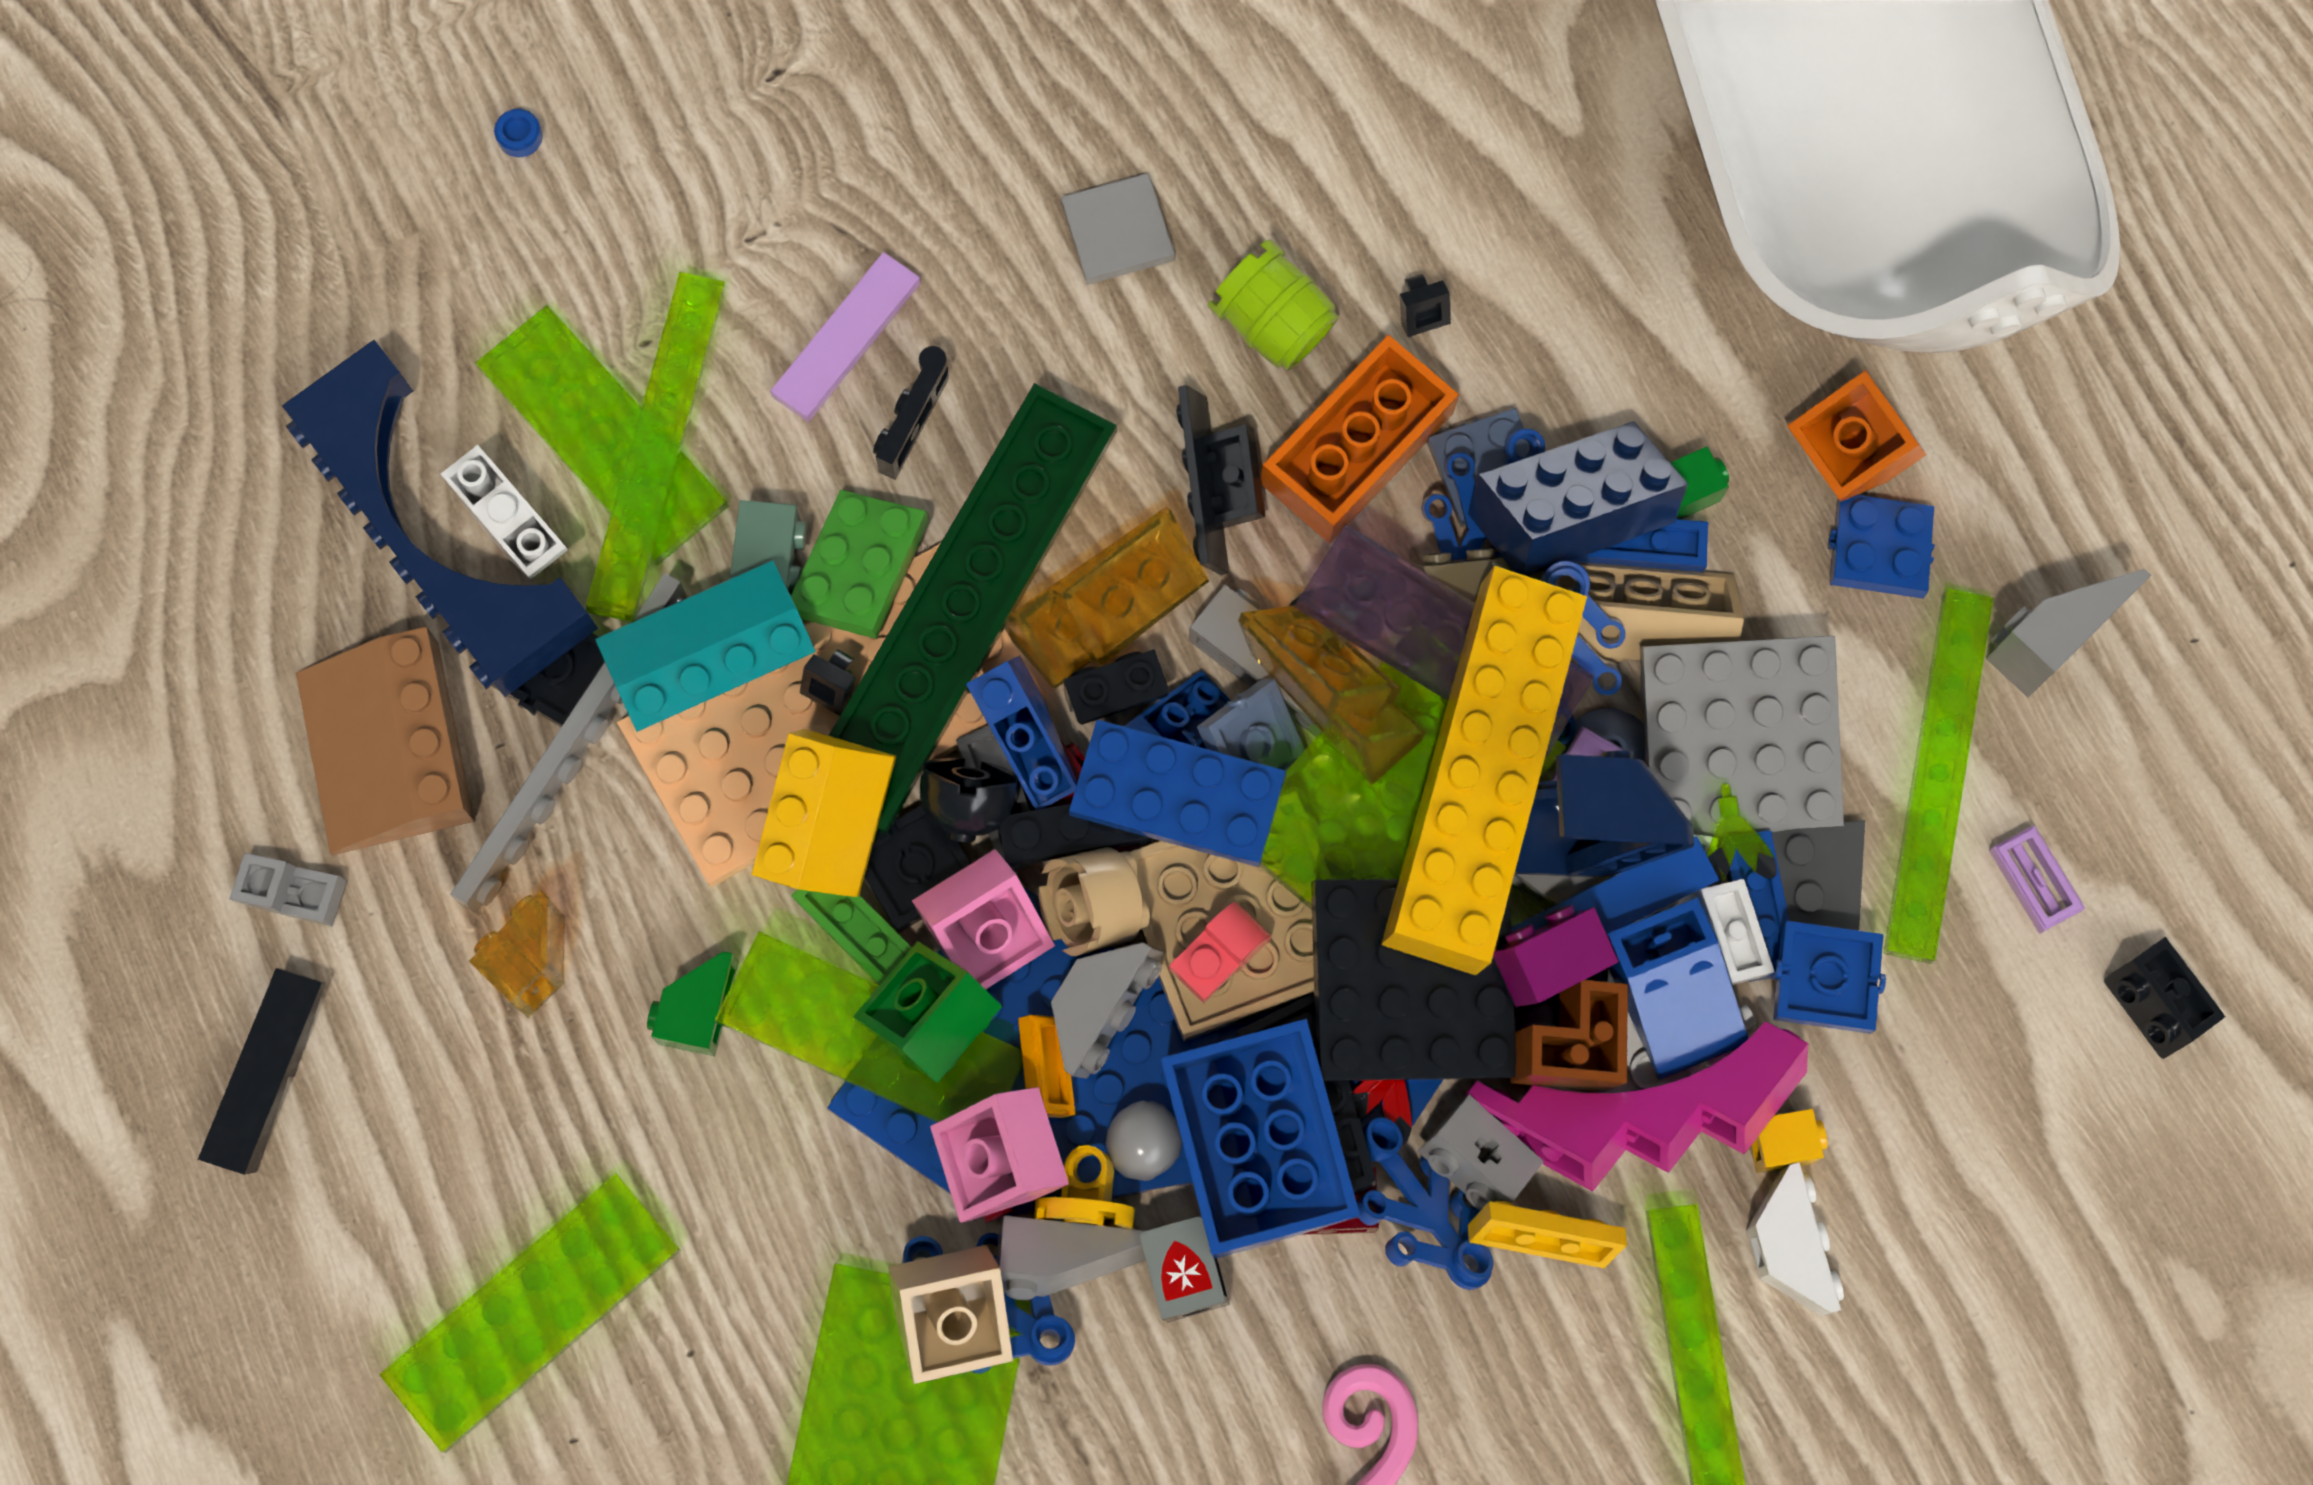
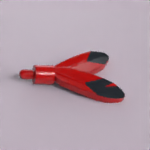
[1352,1080,1412,1146]

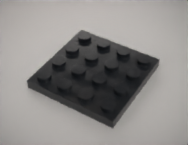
[1311,879,1516,1081]

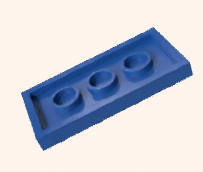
[1069,719,1286,868]

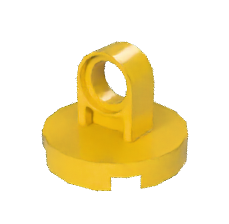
[1034,1145,1135,1229]

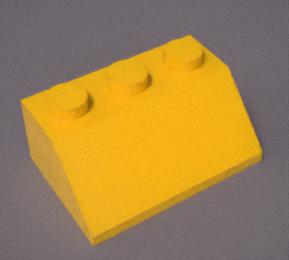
[751,729,896,897]

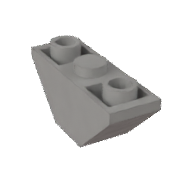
[1051,943,1164,1079]

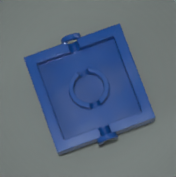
[1828,495,1935,599]
[1773,921,1886,1034]

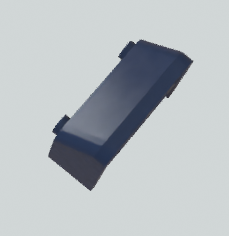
[1515,750,1694,877]

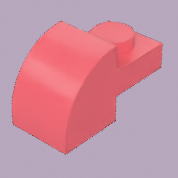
[1168,901,1272,1004]

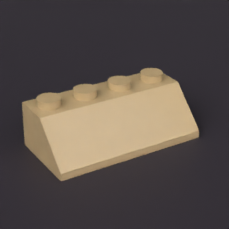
[1556,562,1744,662]

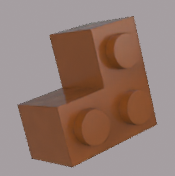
[1511,980,1628,1091]

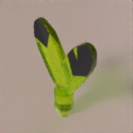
[1706,783,1777,887]

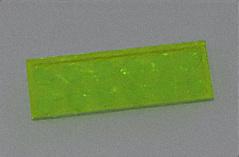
[475,305,729,566]
[715,931,1023,1123]
[379,1173,682,1453]

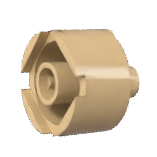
[1038,847,1150,956]

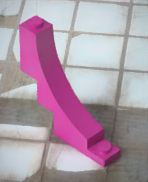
[1466,1021,1808,1192]

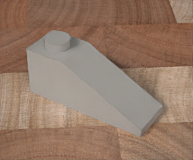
[996,1216,1146,1300]

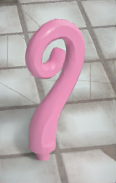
[1322,1363,1418,1485]

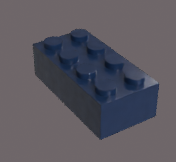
[1468,421,1688,576]

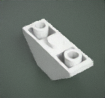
[441,445,568,580]
[1746,1162,1844,1316]

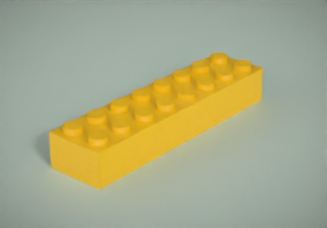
[1381,566,1587,975]

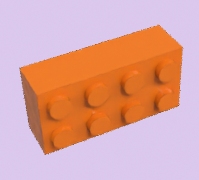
[1261,334,1459,544]

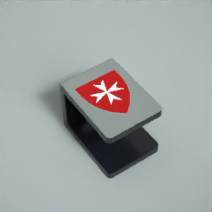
[1140,1216,1230,1323]

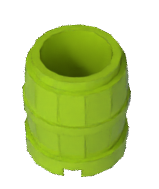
[1207,239,1339,371]

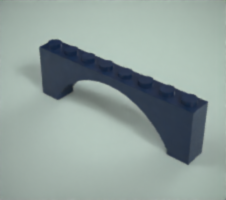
[282,340,598,697]

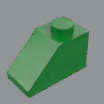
[647,951,738,1057]

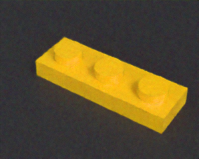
[1468,1201,1627,1268]

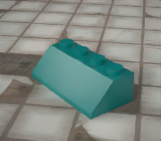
[595,560,816,732]

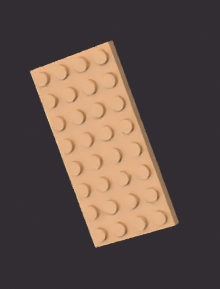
[616,543,1045,888]

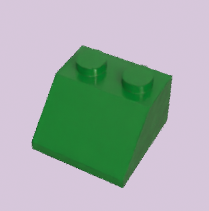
[853,941,1002,1083]

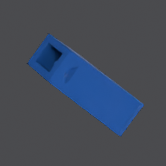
[966,655,1077,810]

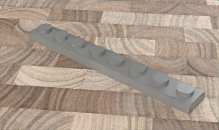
[450,573,687,913]

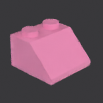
[912,849,1055,990]
[930,1087,1069,1223]

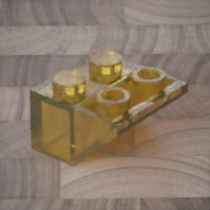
[469,890,565,1019]

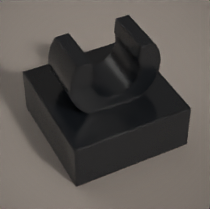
[1399,274,1451,337]
[800,649,855,716]

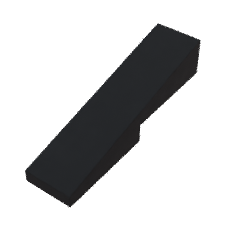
[197,968,325,1175]

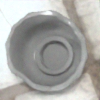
[1104,1100,1183,1181]

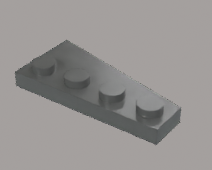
[1771,820,1865,931]

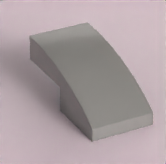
[229,853,347,927]

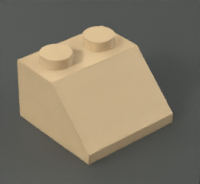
[888,1245,1013,1384]

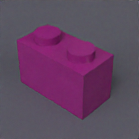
[1493,904,1619,1007]

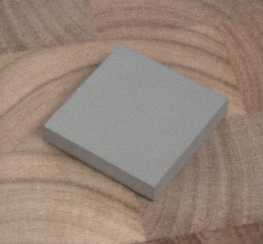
[1061,173,1175,285]

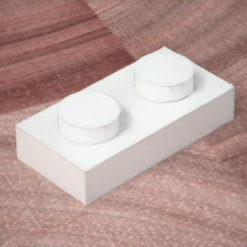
[1693,879,1774,985]

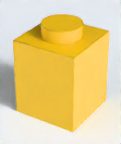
[1750,1109,1828,1174]

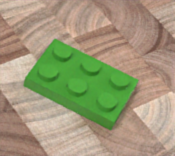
[791,490,929,639]

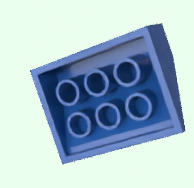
[1160,1019,1360,1259]

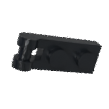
[873,346,949,480]

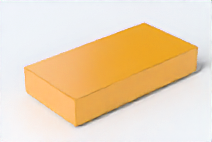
[1018,1015,1075,1118]

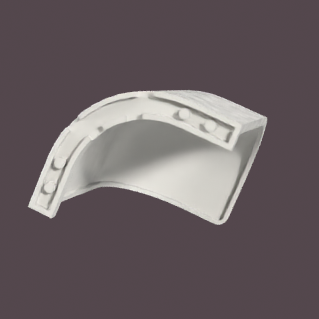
[1655,0,2120,353]

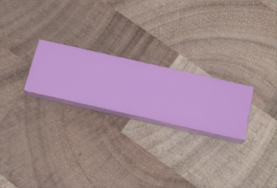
[770,252,921,423]

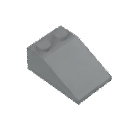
[1986,569,2151,698]

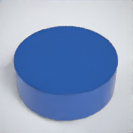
[494,109,543,157]

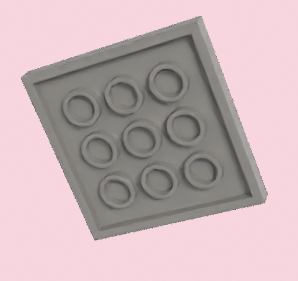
[1640,636,1844,836]

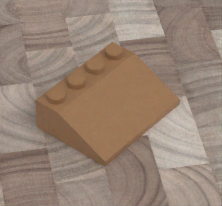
[296,626,475,855]

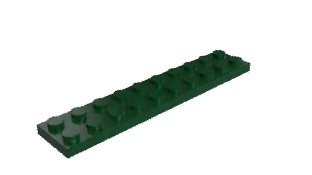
[829,383,1117,835]

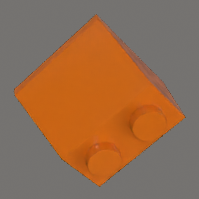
[1787,370,1927,502]

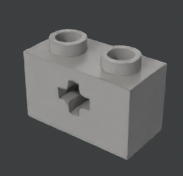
[1418,1095,1544,1210]

